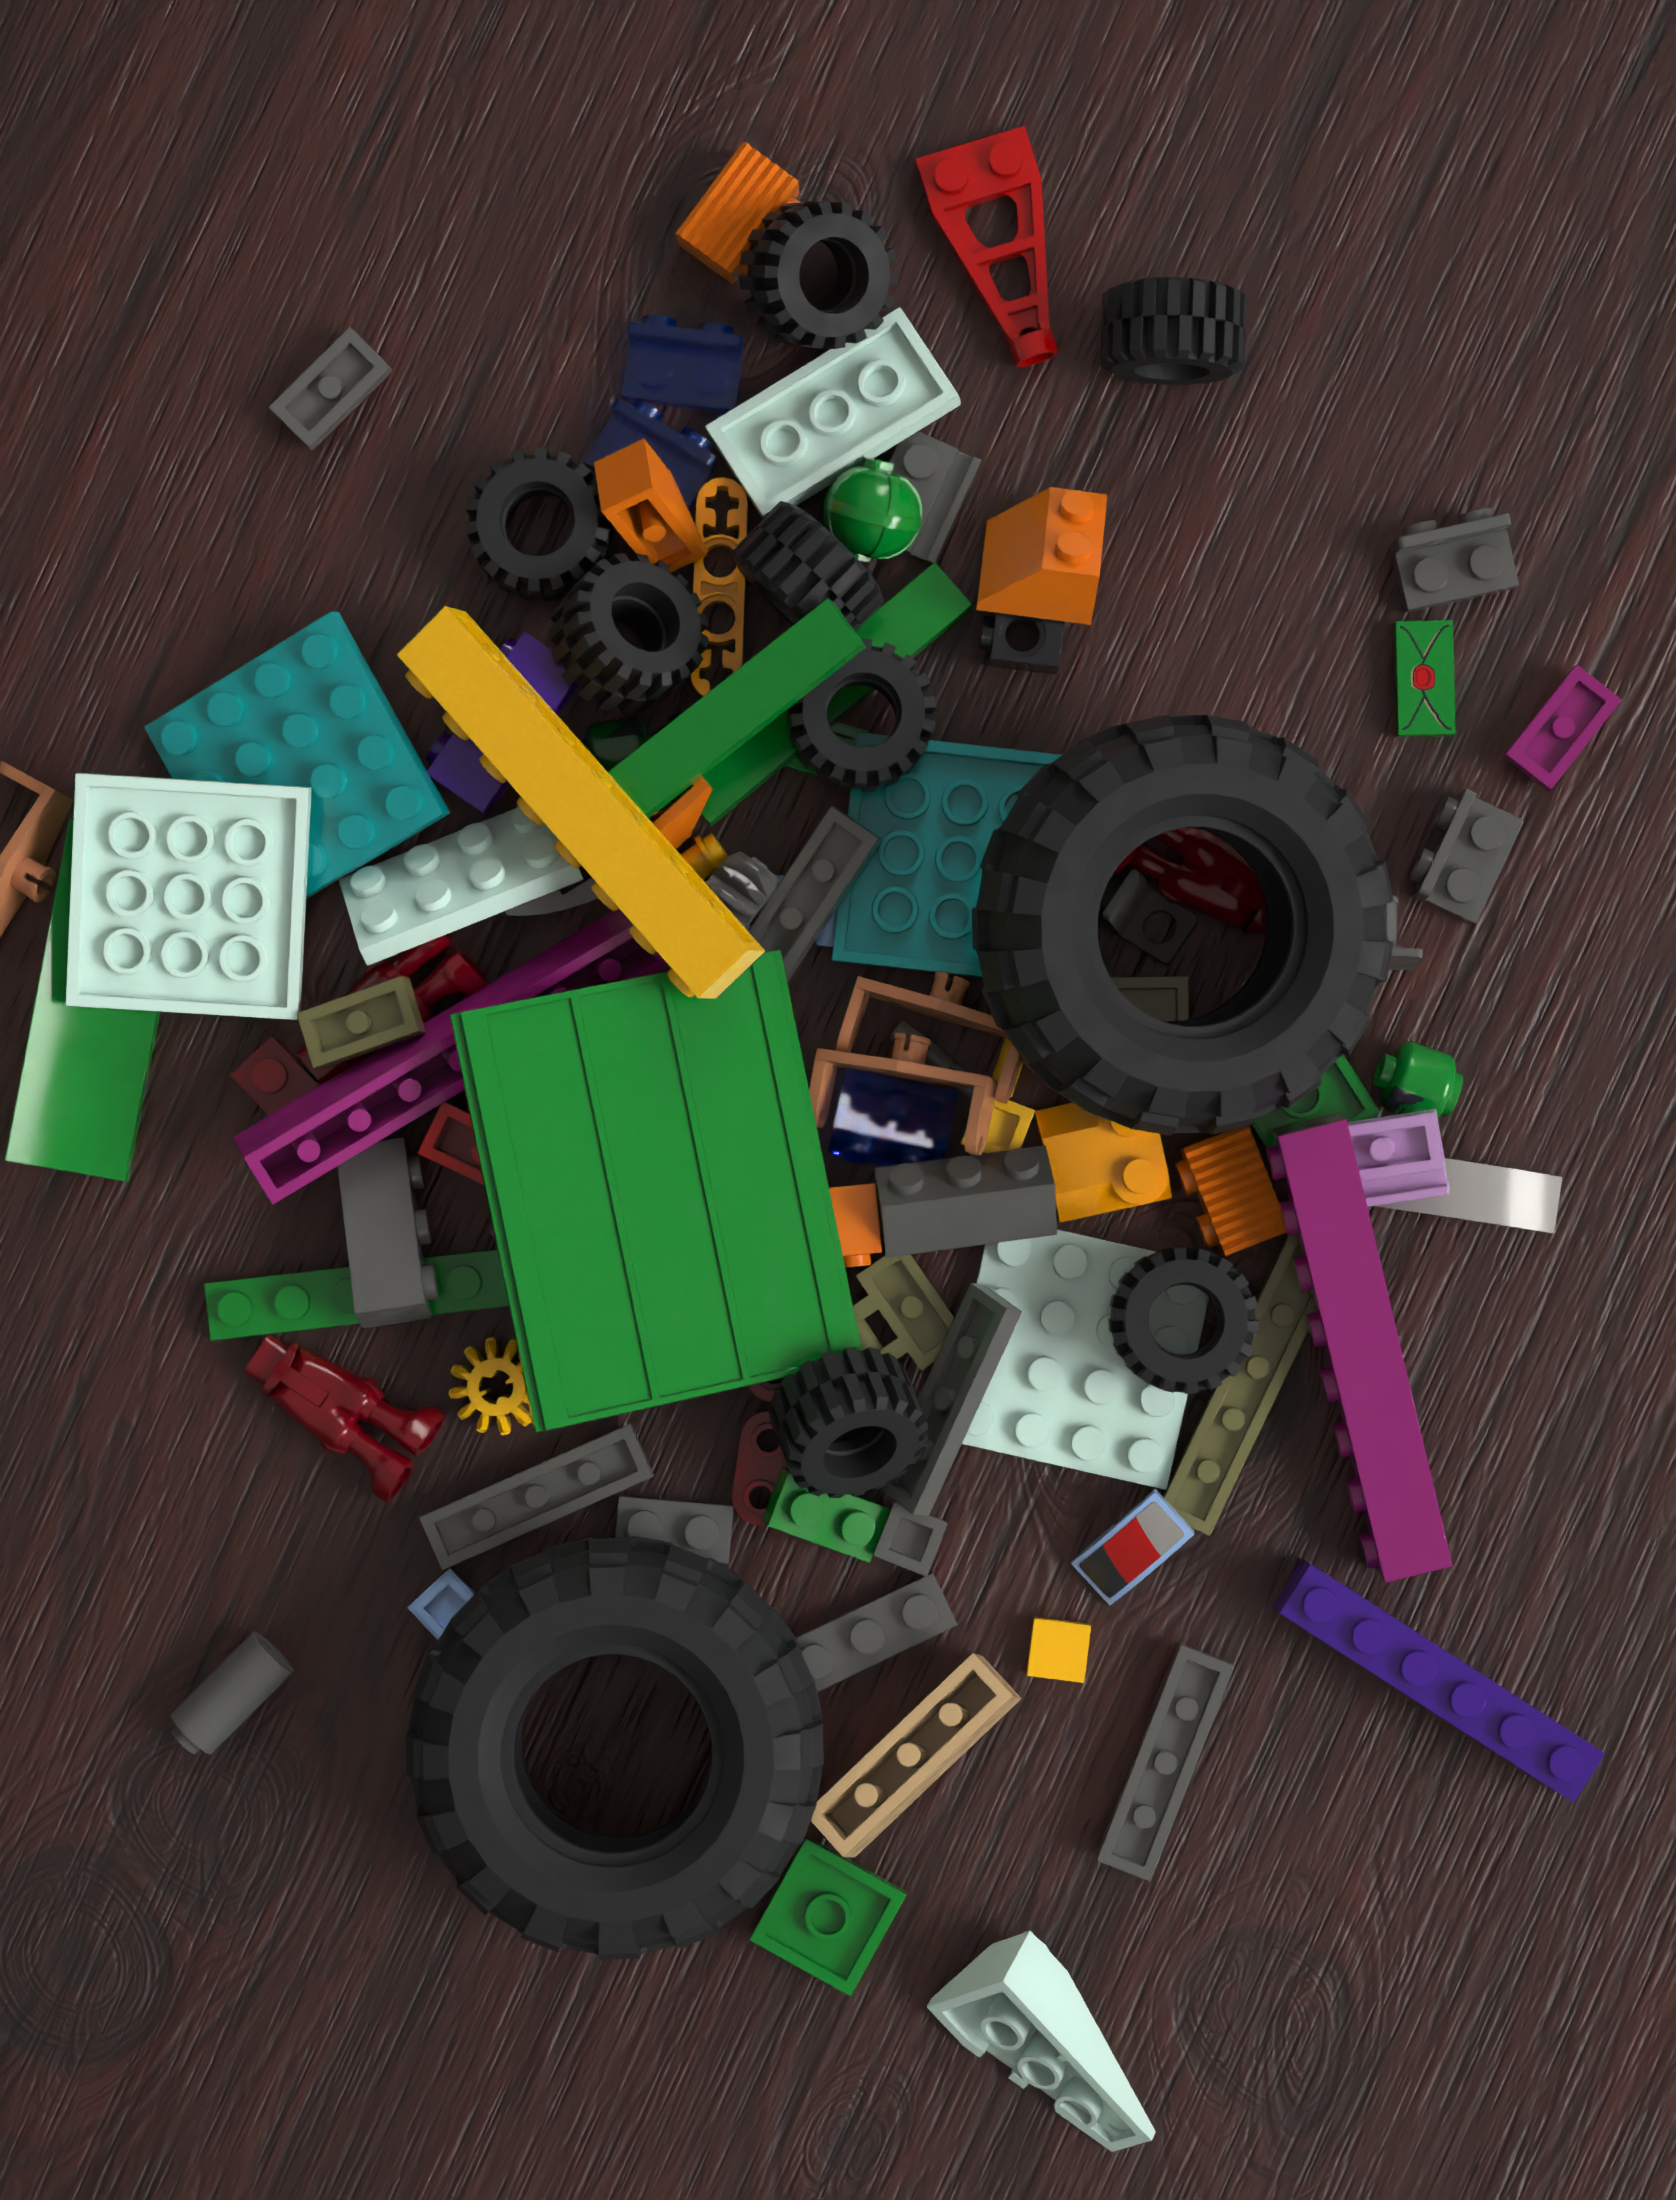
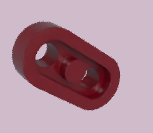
[732,1410,788,1526]

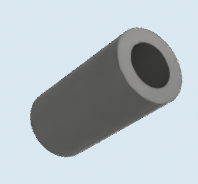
[171,1631,294,1755]

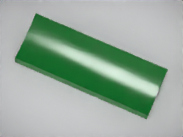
[5,820,161,1182]

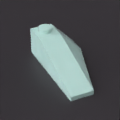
[927,1931,1156,2152]

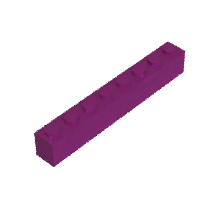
[233,909,670,1204]
[1266,1112,1453,1583]

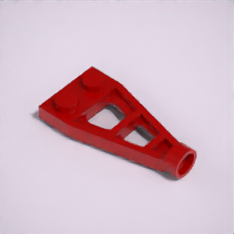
[915,126,1059,368]

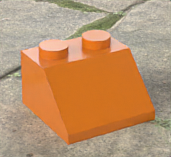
[976,487,1107,625]

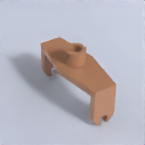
[0,760,74,937]
[836,972,1022,1104]
[809,1033,998,1155]

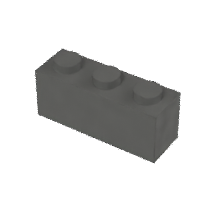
[337,1137,439,1328]
[874,1145,1057,1257]

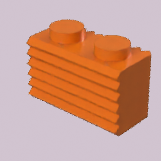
[675,141,801,284]
[1174,1126,1286,1256]

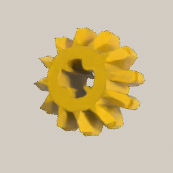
[449,1337,531,1435]

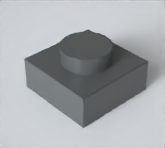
[873,1500,948,1577]

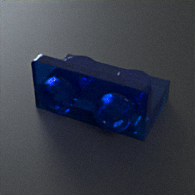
[622,315,744,413]
[584,397,717,512]
[828,1068,958,1166]

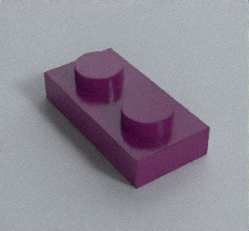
[1503,665,1622,792]

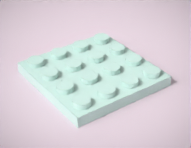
[66,773,312,1020]
[962,1230,1209,1490]

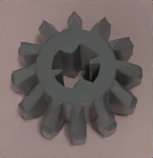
[705,851,778,931]

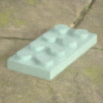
[705,307,961,519]
[339,806,583,966]

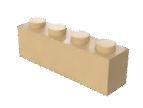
[811,1653,1022,1857]

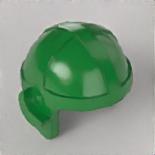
[823,457,923,563]

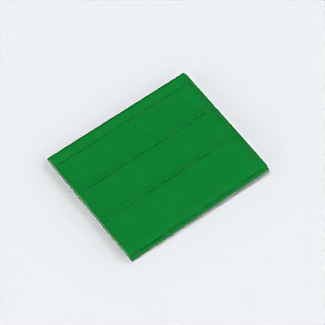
[450,950,862,1432]

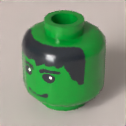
[1373,1041,1463,1118]

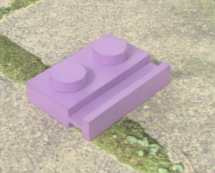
[1347,1109,1450,1207]

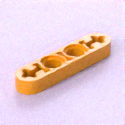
[691,477,748,697]

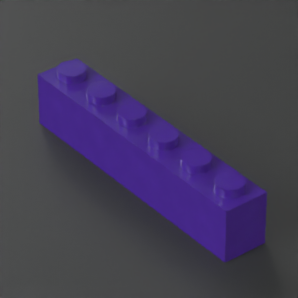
[1272,1559,1605,1803]

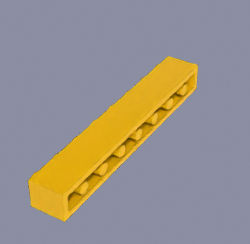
[397,606,765,999]

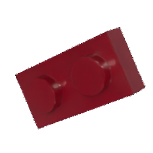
[230,1036,320,1116]

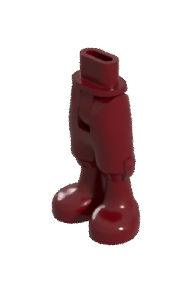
[1112,827,1266,936]
[296,933,490,1084]
[244,1334,447,1503]

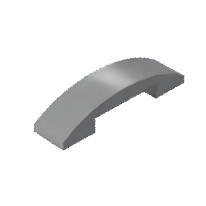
[1373,1158,1562,1234]

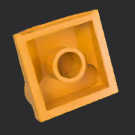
[1034,1103,1172,1223]

